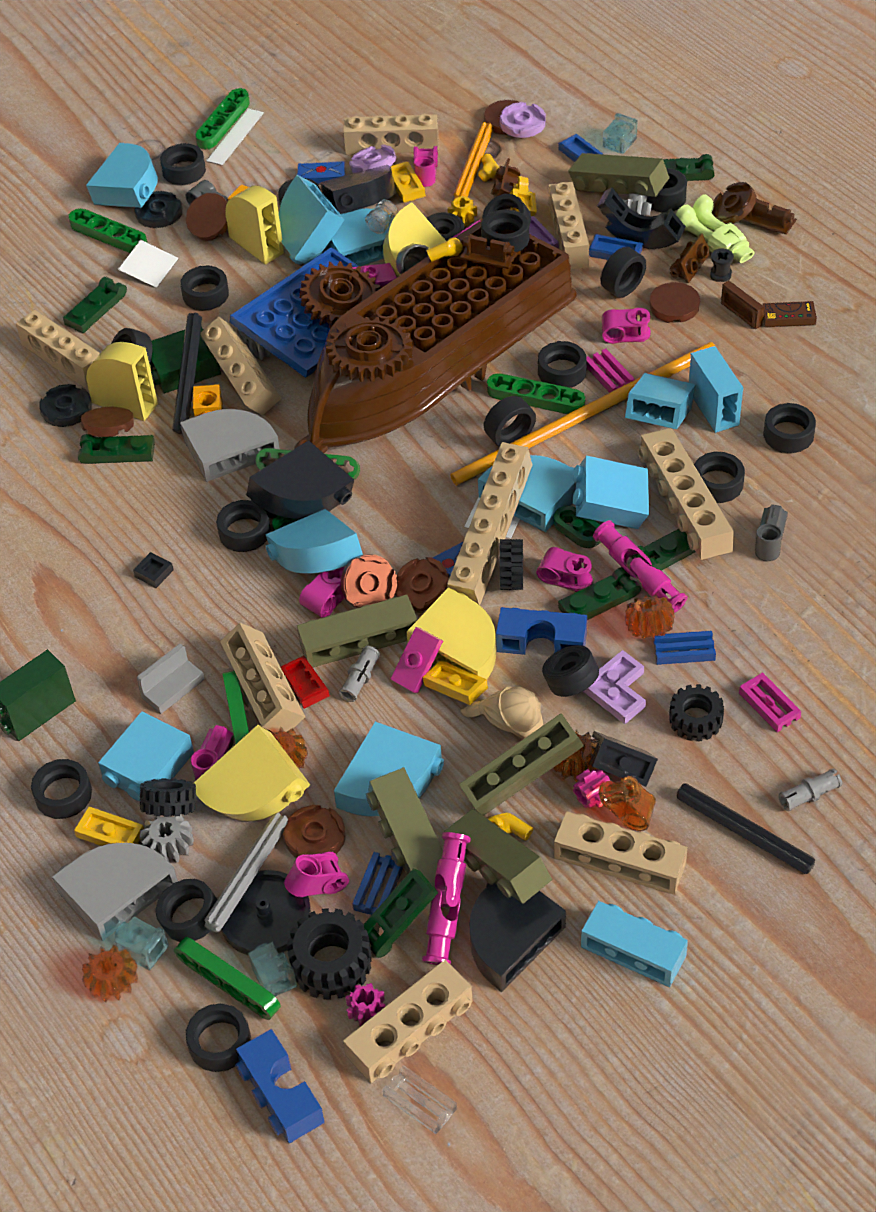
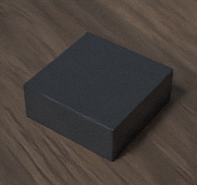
[133,552,174,588]

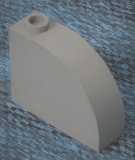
[180,409,280,482]
[52,843,178,941]

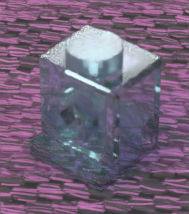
[603,113,637,154]
[115,917,169,971]
[248,943,297,996]

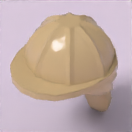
[460,686,543,739]

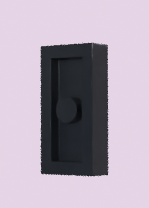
[589,731,658,787]

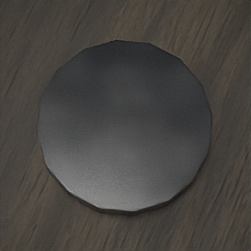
[135,191,182,228]
[39,384,92,427]

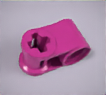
[413,146,438,187]
[601,308,651,344]
[536,547,593,592]
[299,567,344,618]
[284,852,349,897]

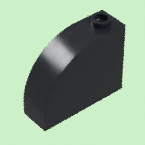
[320,165,396,214]
[246,440,354,519]
[469,883,566,992]

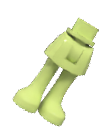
[676,194,755,263]

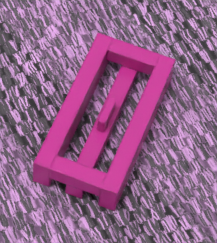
[586,348,635,393]
[739,672,802,732]

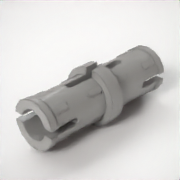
[339,646,380,702]
[779,768,842,811]

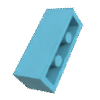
[581,901,688,987]

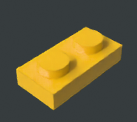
[390,161,425,203]
[423,660,488,705]
[74,806,144,846]

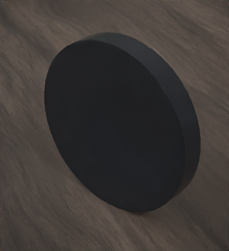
[221,870,311,957]

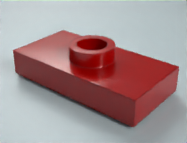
[280,655,330,709]

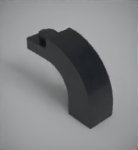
[597,188,686,249]

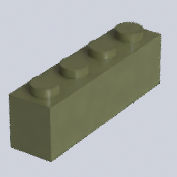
[568,153,669,197]
[297,595,417,668]
[459,713,584,816]
[366,767,443,888]
[444,809,552,904]

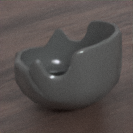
[396,243,428,275]

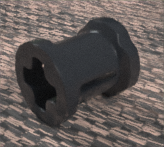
[710,248,734,282]

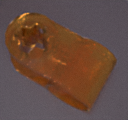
[599,776,656,831]

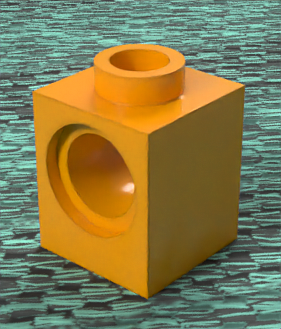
[193,384,223,417]

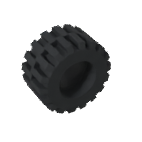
[287,908,372,1000]

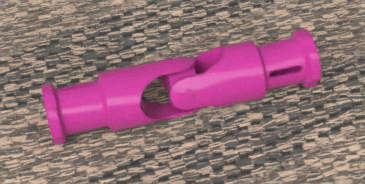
[593,520,688,615]
[422,832,471,965]

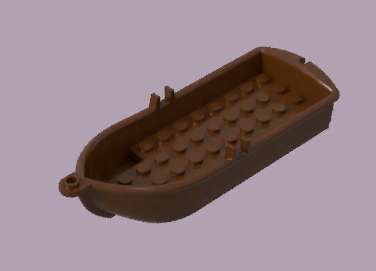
[294,219,577,453]

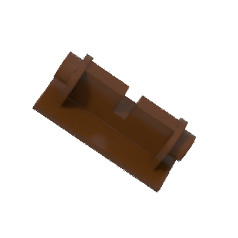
[491,158,521,199]
[742,198,797,235]
[670,233,710,283]
[460,235,517,269]

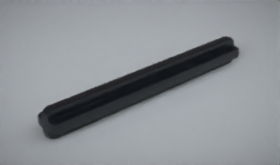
[172,312,202,434]
[676,783,815,874]

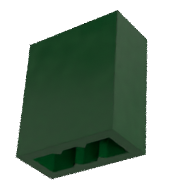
[149,326,221,394]
[0,649,76,741]

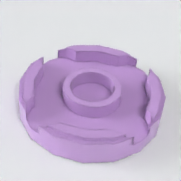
[500,102,546,138]
[349,145,396,173]

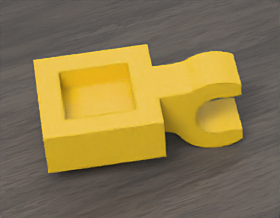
[510,176,537,216]

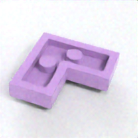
[583,650,646,724]

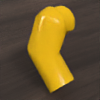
[478,154,499,182]
[427,238,463,262]
[488,813,534,841]

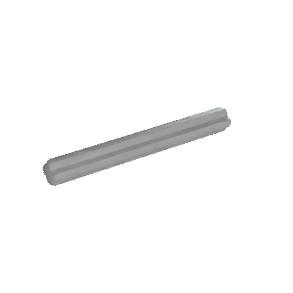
[205,813,288,932]

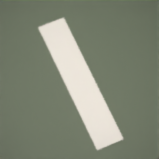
[207,108,264,165]

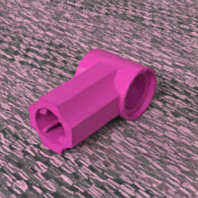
[191,725,235,781]

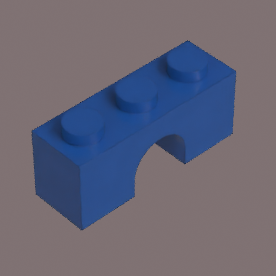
[496,607,587,655]
[235,1029,325,1144]

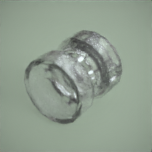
[365,200,398,234]

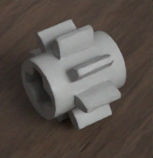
[622,194,652,216]

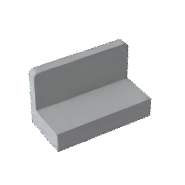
[137,644,205,714]

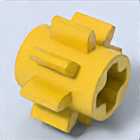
[447,196,478,227]

